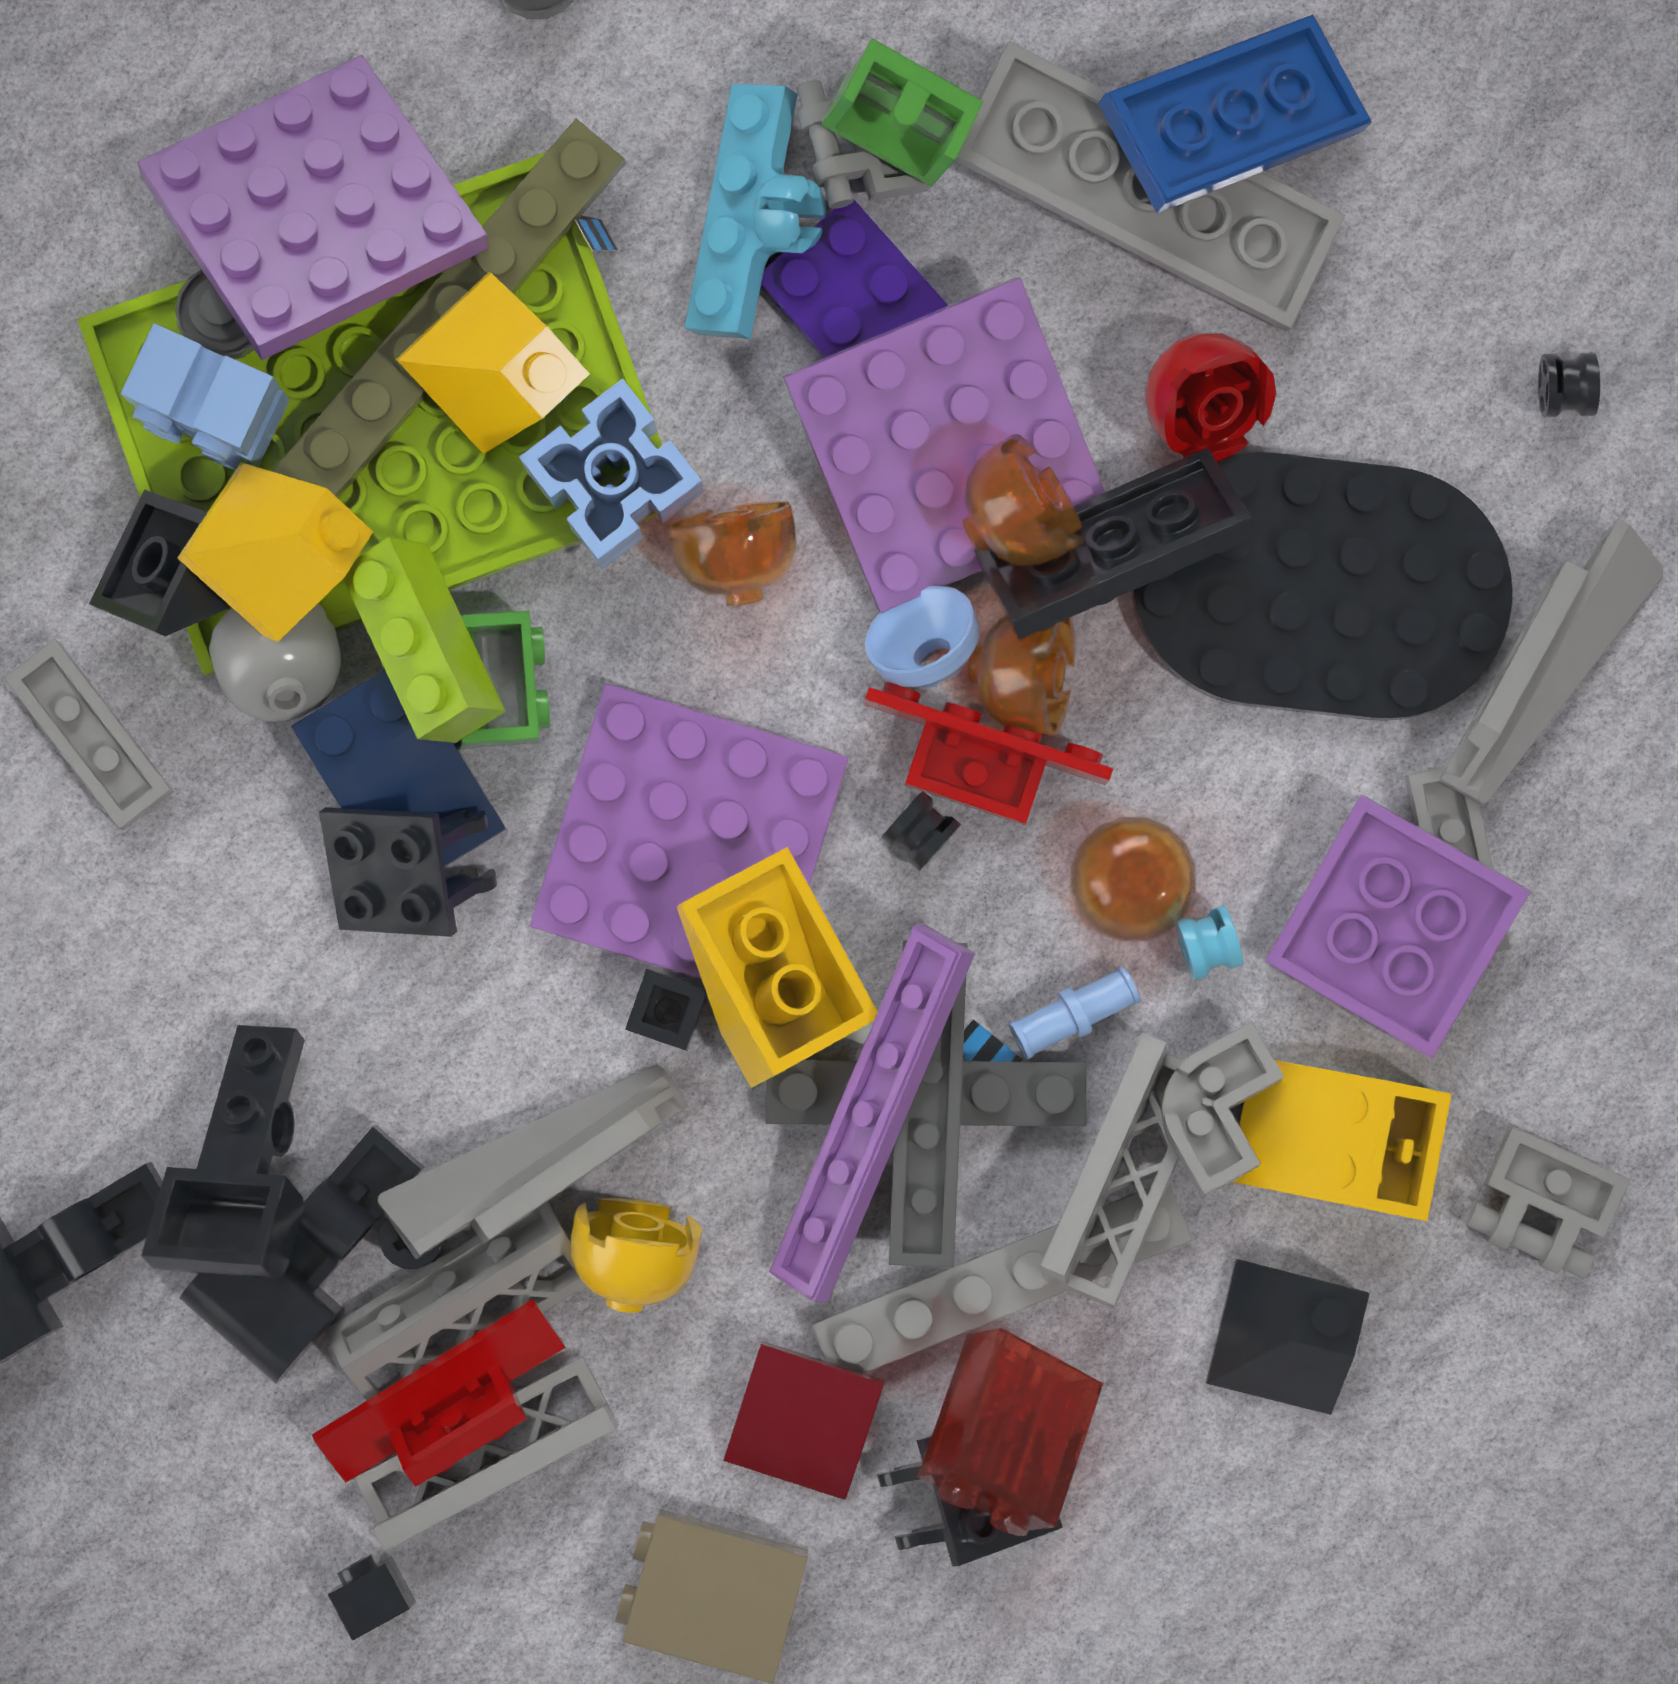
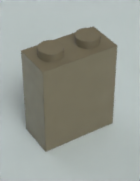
[615,1509,808,1684]

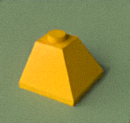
[396,272,589,454]
[178,463,373,642]

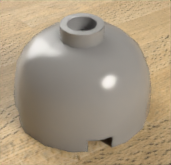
[209,604,341,722]

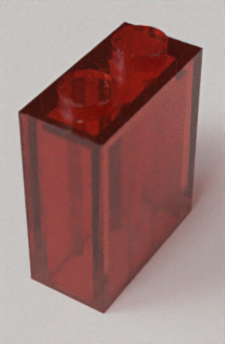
[917,1328,1104,1536]

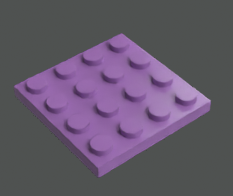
[137,55,488,361]
[782,277,1105,613]
[530,683,849,979]

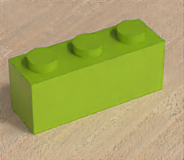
[343,537,506,743]

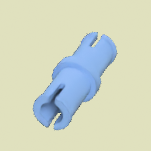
[1008,966,1141,1059]

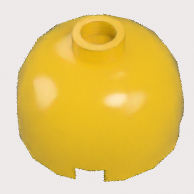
[571,1198,702,1313]

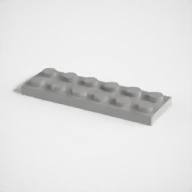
[955,41,1346,331]

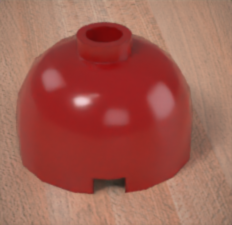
[1145,332,1277,462]

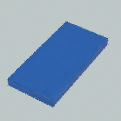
[1098,14,1372,213]

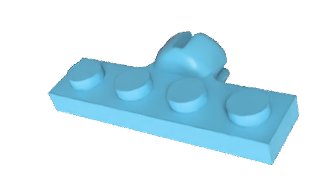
[685,84,826,339]

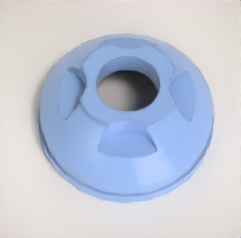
[865,586,980,687]

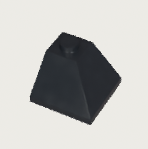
[89,489,232,637]
[1205,1258,1370,1415]

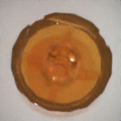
[962,434,1084,566]
[668,501,797,606]
[968,615,1075,736]
[1070,816,1197,942]

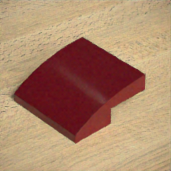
[723,1341,884,1500]

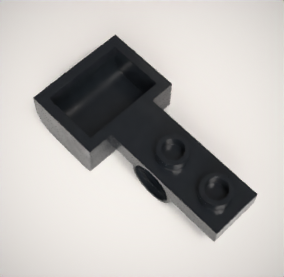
[141,1025,305,1279]
[179,1125,425,1384]
[0,1162,163,1364]

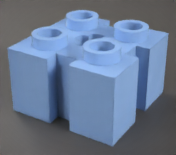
[121,323,290,470]
[519,379,704,570]

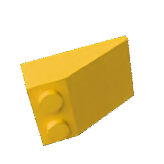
[676,847,878,1088]

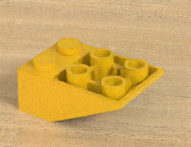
[1233,1060,1452,1221]

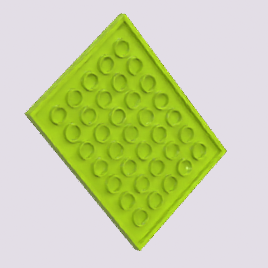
[77,152,662,678]

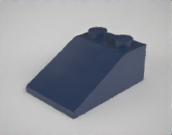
[291,670,507,867]

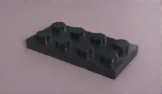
[974,448,1257,640]

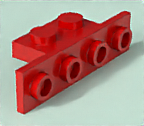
[864,682,1114,826]
[312,1299,566,1487]

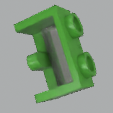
[821,38,984,187]
[459,611,550,750]

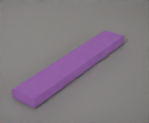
[769,924,975,1303]

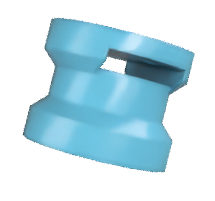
[1175,905,1244,981]

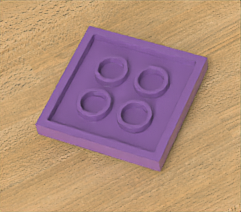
[1265,795,1531,1059]

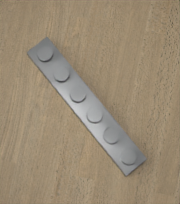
[812,1183,1193,1373]

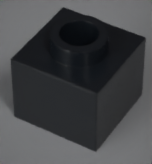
[625,969,707,1052]
[328,1554,416,1641]

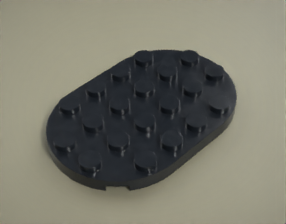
[1132,452,1513,721]

